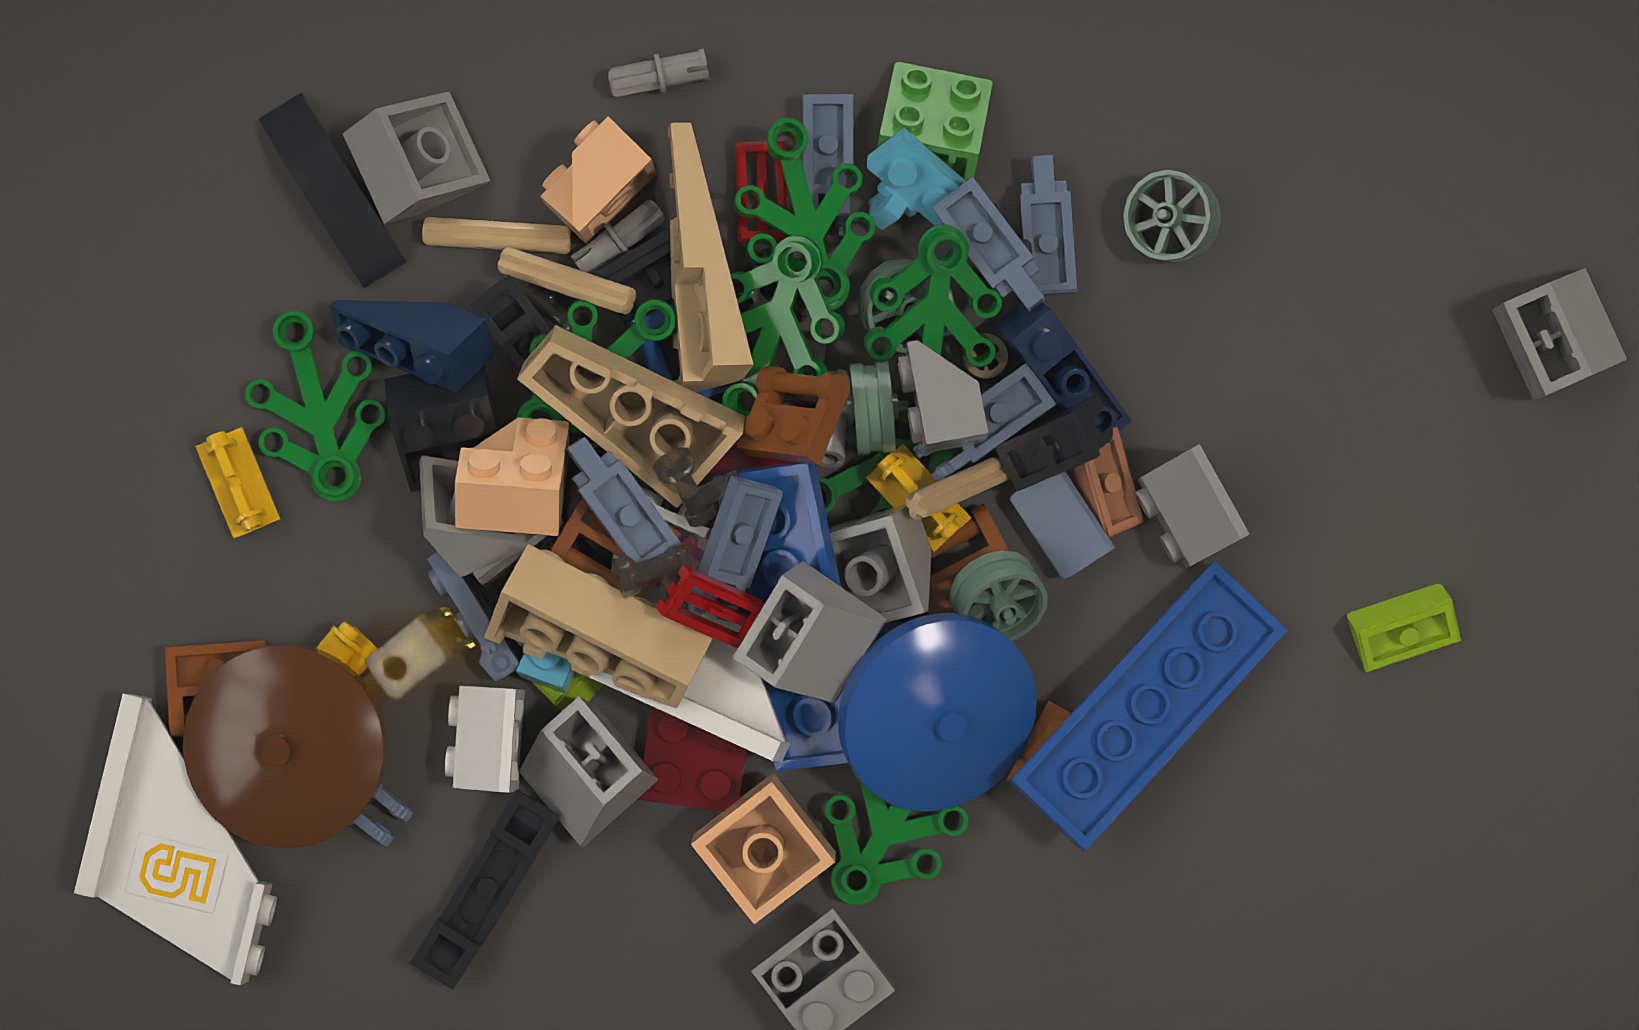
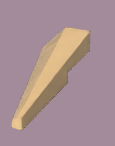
[668,123,754,393]

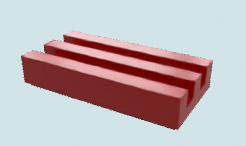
[736,141,788,244]
[656,565,765,649]

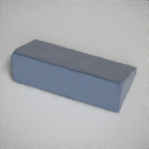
[1010,472,1115,580]

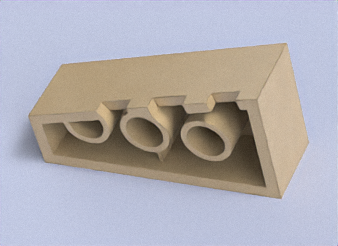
[518,325,745,508]
[484,544,713,709]

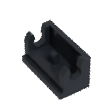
[594,228,672,325]
[995,394,1113,492]

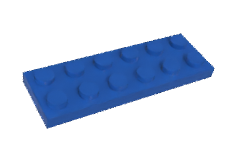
[713,462,848,771]
[1008,560,1288,852]

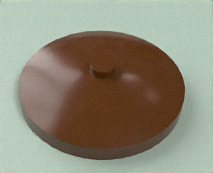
[183,643,388,848]

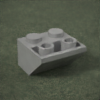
[1492,268,1627,401]
[898,340,988,454]
[733,561,887,703]
[519,696,659,847]
[751,908,895,1030]

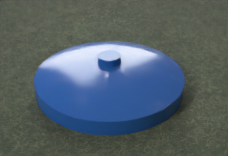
[838,613,1036,811]

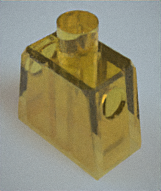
[363,606,477,704]

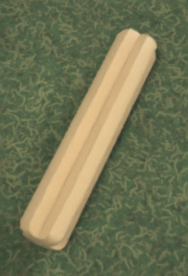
[422,217,571,254]
[498,247,636,314]
[905,454,1011,520]

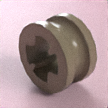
[962,334,1008,381]

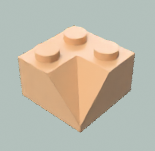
[540,117,657,245]
[455,417,569,536]
[691,773,836,924]

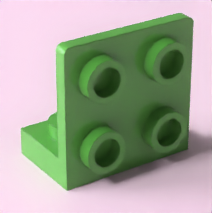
[873,62,993,181]

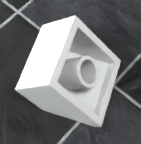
[445,686,525,793]

